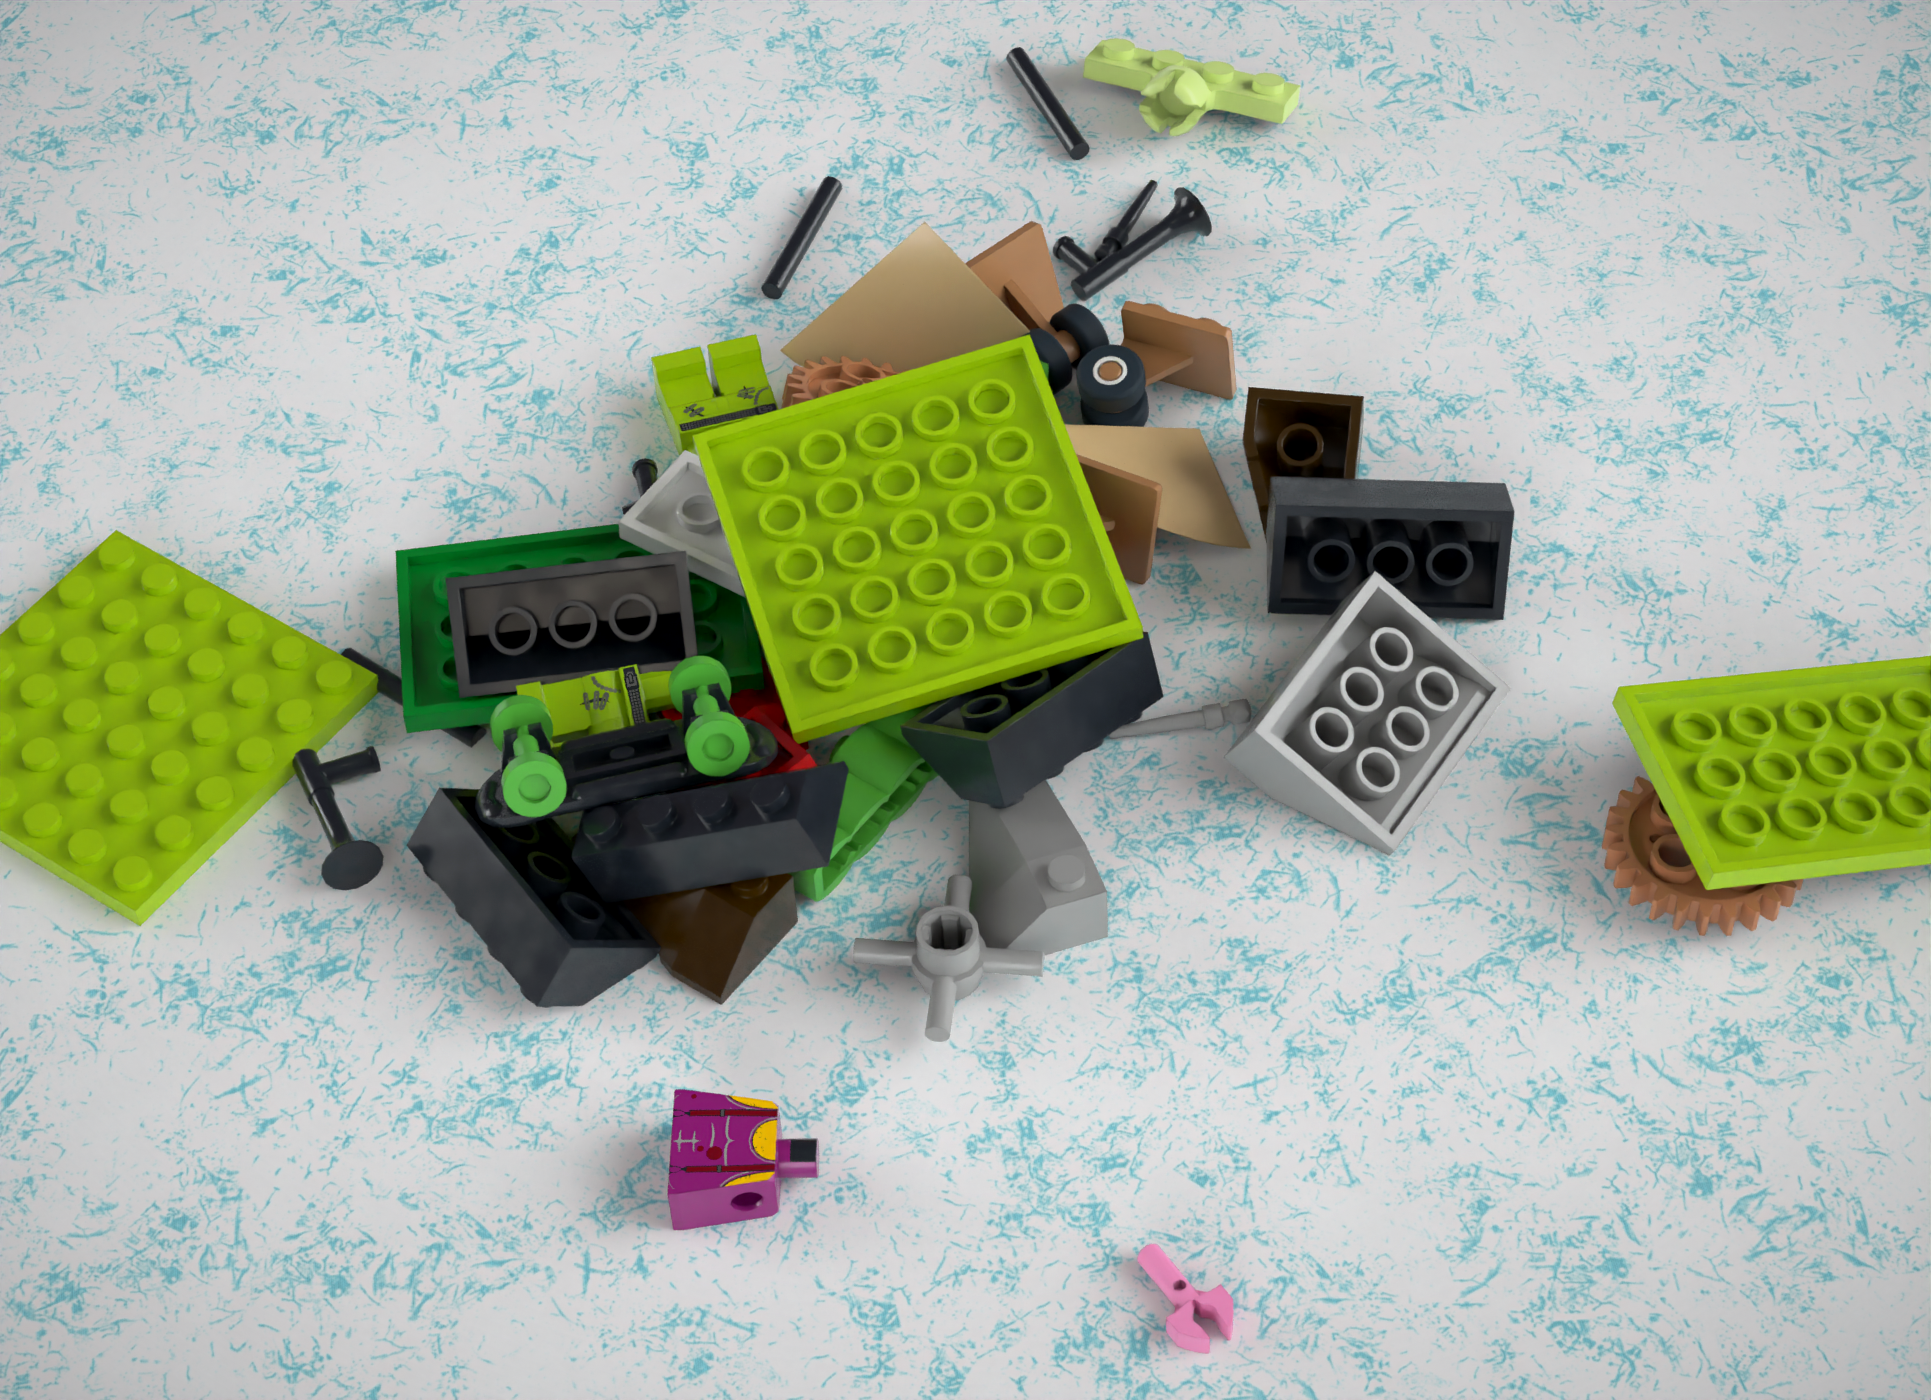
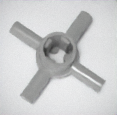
[853,875,1045,1042]

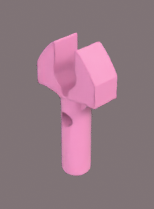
[1137,1244,1234,1354]

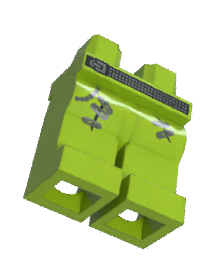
[651,334,779,456]
[516,664,675,748]

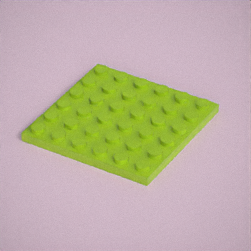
[692,334,1143,744]
[0,530,379,926]

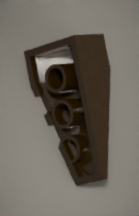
[1242,387,1364,544]
[570,833,798,1005]

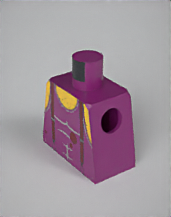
[667,1089,819,1230]

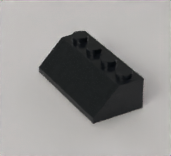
[1266,477,1515,620]
[445,551,698,698]
[900,632,1164,809]
[571,761,849,904]
[406,788,661,1008]

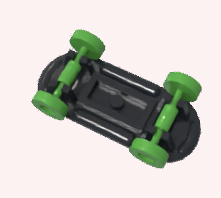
[475,656,778,828]

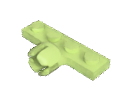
[1083,38,1301,136]

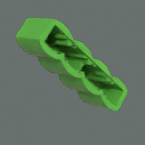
[788,702,939,902]

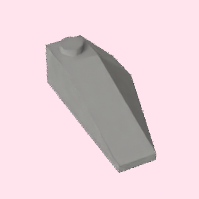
[969,780,1108,955]

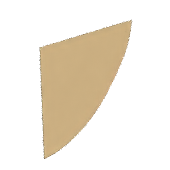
[780,222,1030,373]
[1065,424,1251,549]

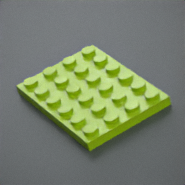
[1612,656,1931,890]

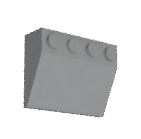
[1223,571,1511,855]

